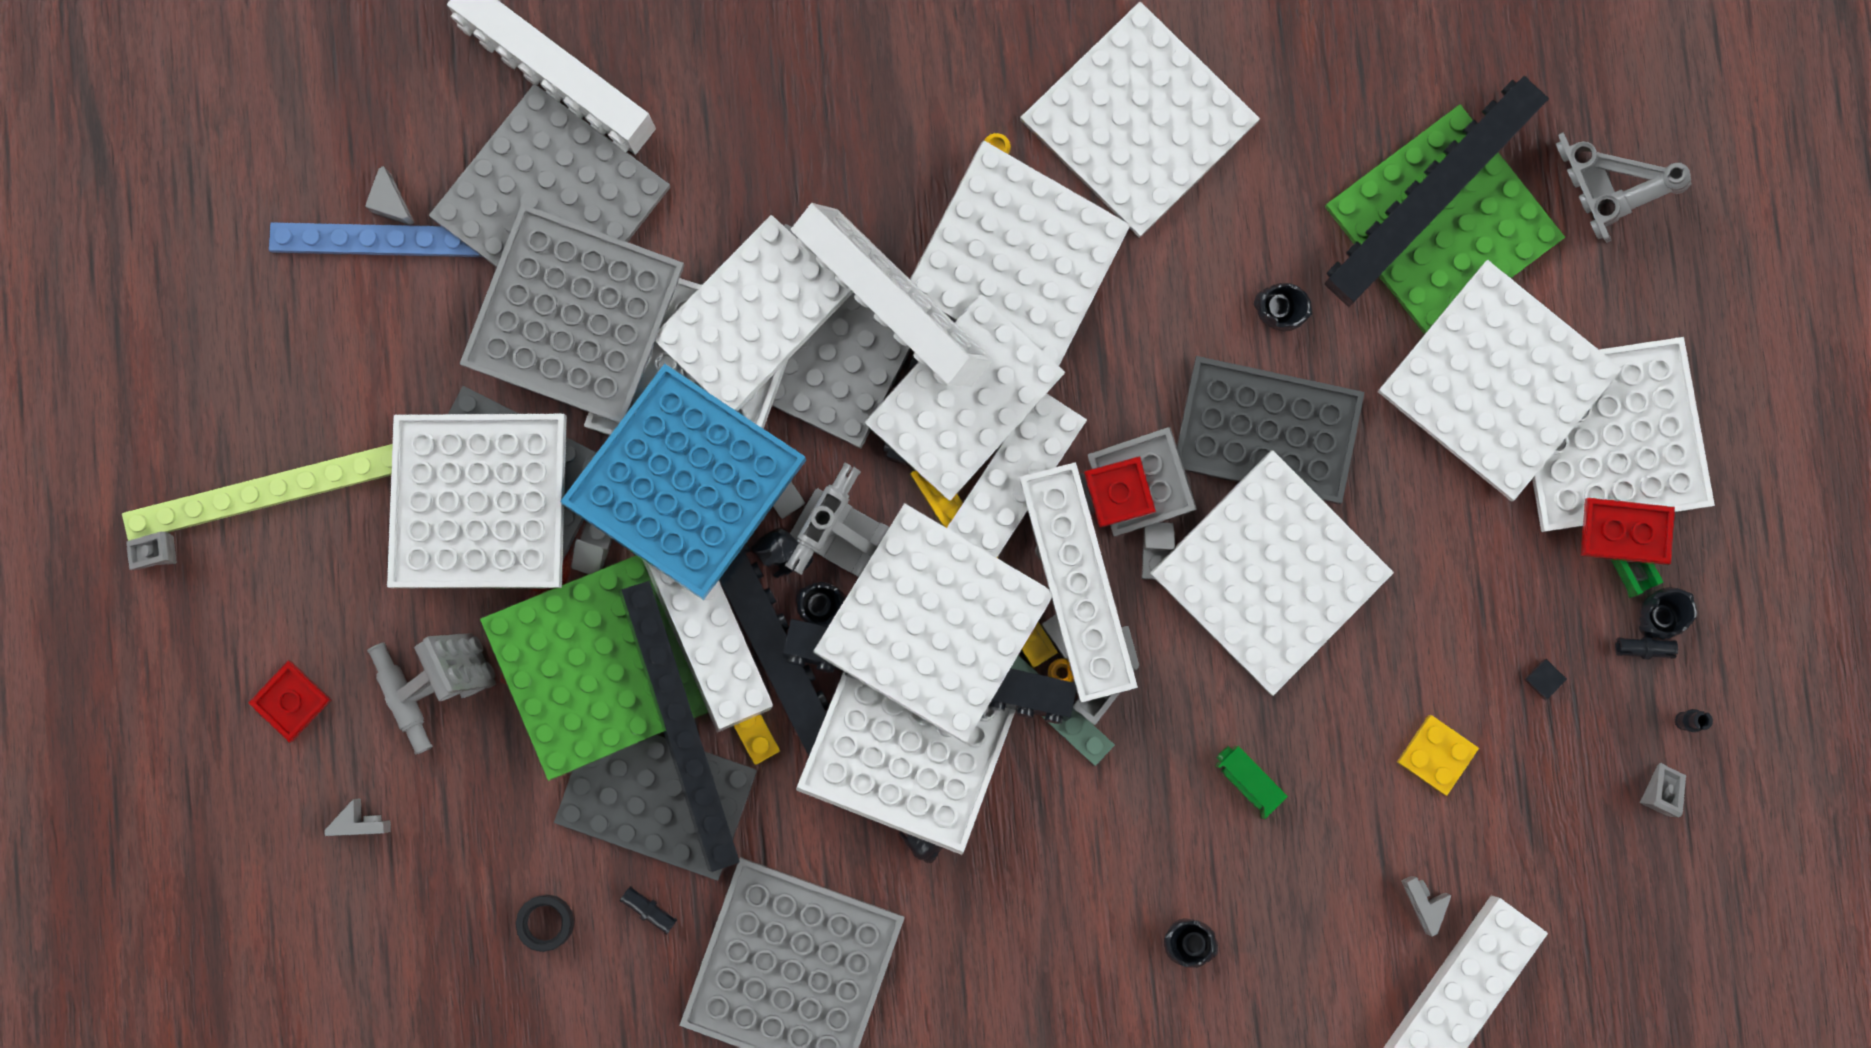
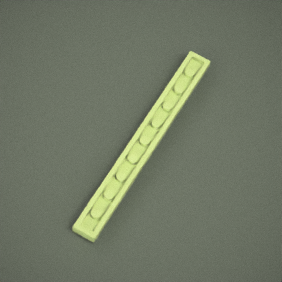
[122,444,393,541]

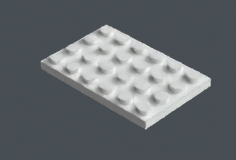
[655,215,854,412]
[864,294,1065,501]

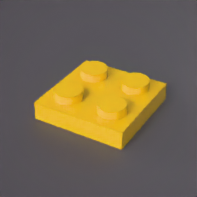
[1397,715,1479,796]

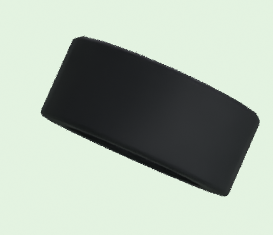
[515,894,574,952]

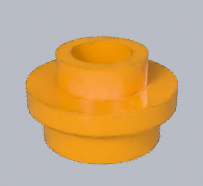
[1048,659,1074,682]

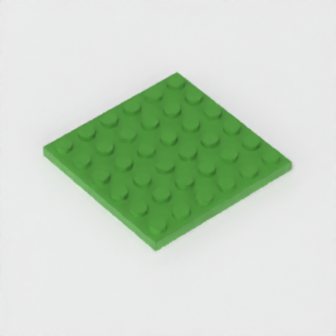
[1325,105,1565,335]
[480,555,708,781]

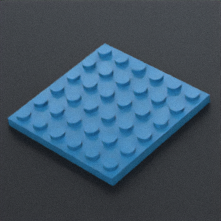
[560,363,806,601]

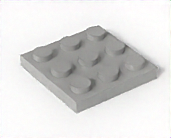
[1088,427,1197,536]

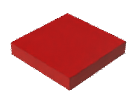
[1083,456,1156,528]
[248,660,332,742]

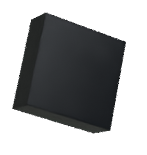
[1524,659,1567,700]

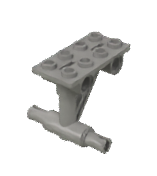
[1556,132,1692,243]
[785,462,890,577]
[367,633,496,755]

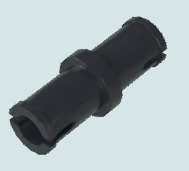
[1615,636,1678,660]
[1674,709,1713,732]
[619,886,678,935]

